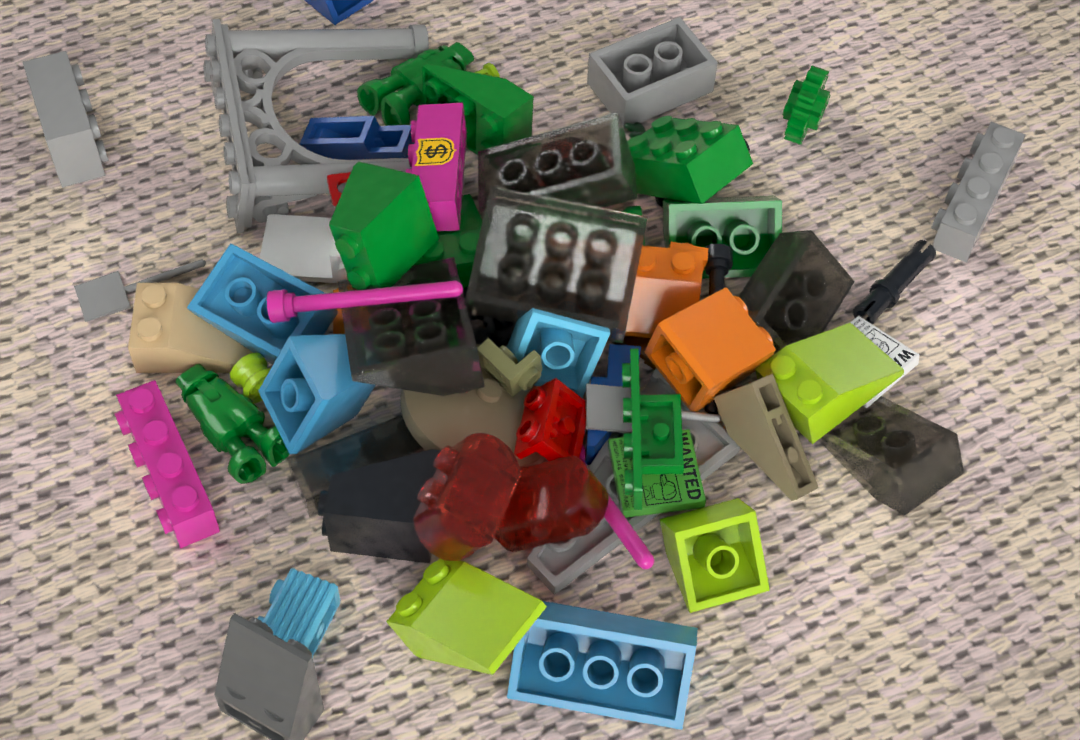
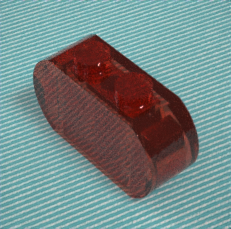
[413,433,521,561]
[476,456,608,552]

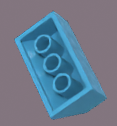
[507,601,698,730]

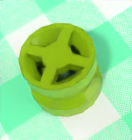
[230,352,271,403]

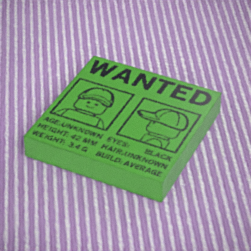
[608,429,706,518]

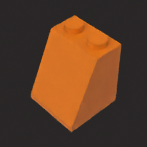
[644,287,776,412]

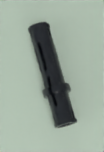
[853,240,936,325]

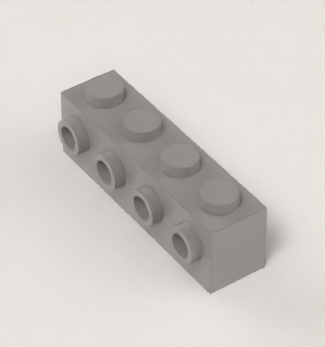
[931,121,1026,263]

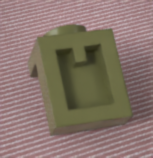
[476,338,543,397]

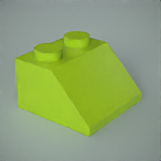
[659,498,770,613]

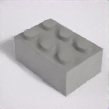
[587,17,718,130]
[23,51,109,188]

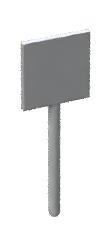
[74,259,206,322]
[586,383,721,433]

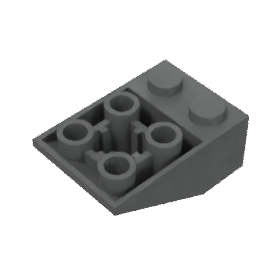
[214,613,324,740]

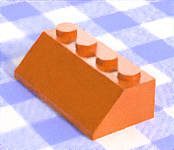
[540,237,704,338]

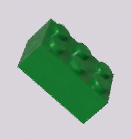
[614,116,753,204]

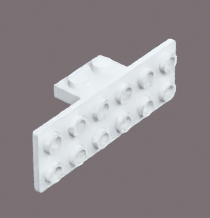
[260,214,491,291]

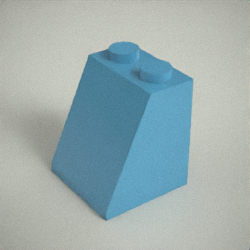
[259,333,389,454]

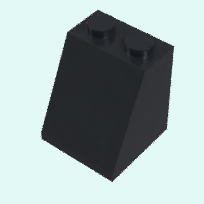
[318,449,443,563]

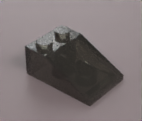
[819,396,964,516]

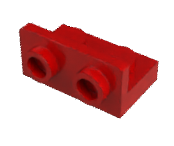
[514,378,586,473]

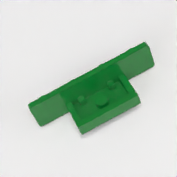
[622,348,684,510]

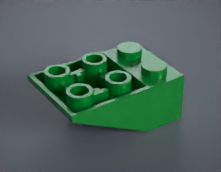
[422,63,534,172]

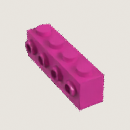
[114,380,220,548]

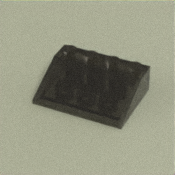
[465,186,648,344]
[338,257,485,396]

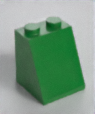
[329,161,439,290]

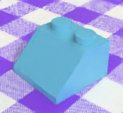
[507,308,610,398]

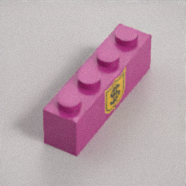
[406,103,467,231]

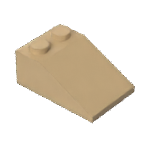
[128,283,253,373]

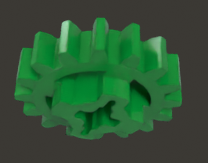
[782,65,831,145]

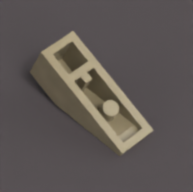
[713,374,819,501]

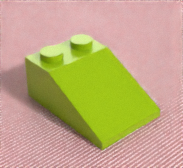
[755,323,904,444]
[386,558,547,675]

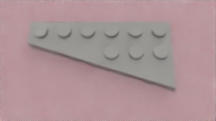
[527,368,740,595]

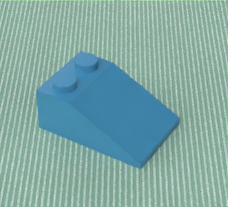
[187,243,338,364]

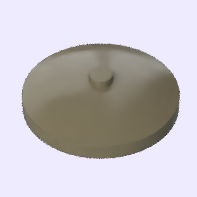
[400,343,546,479]

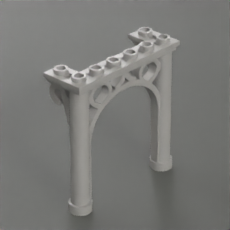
[203,19,464,233]

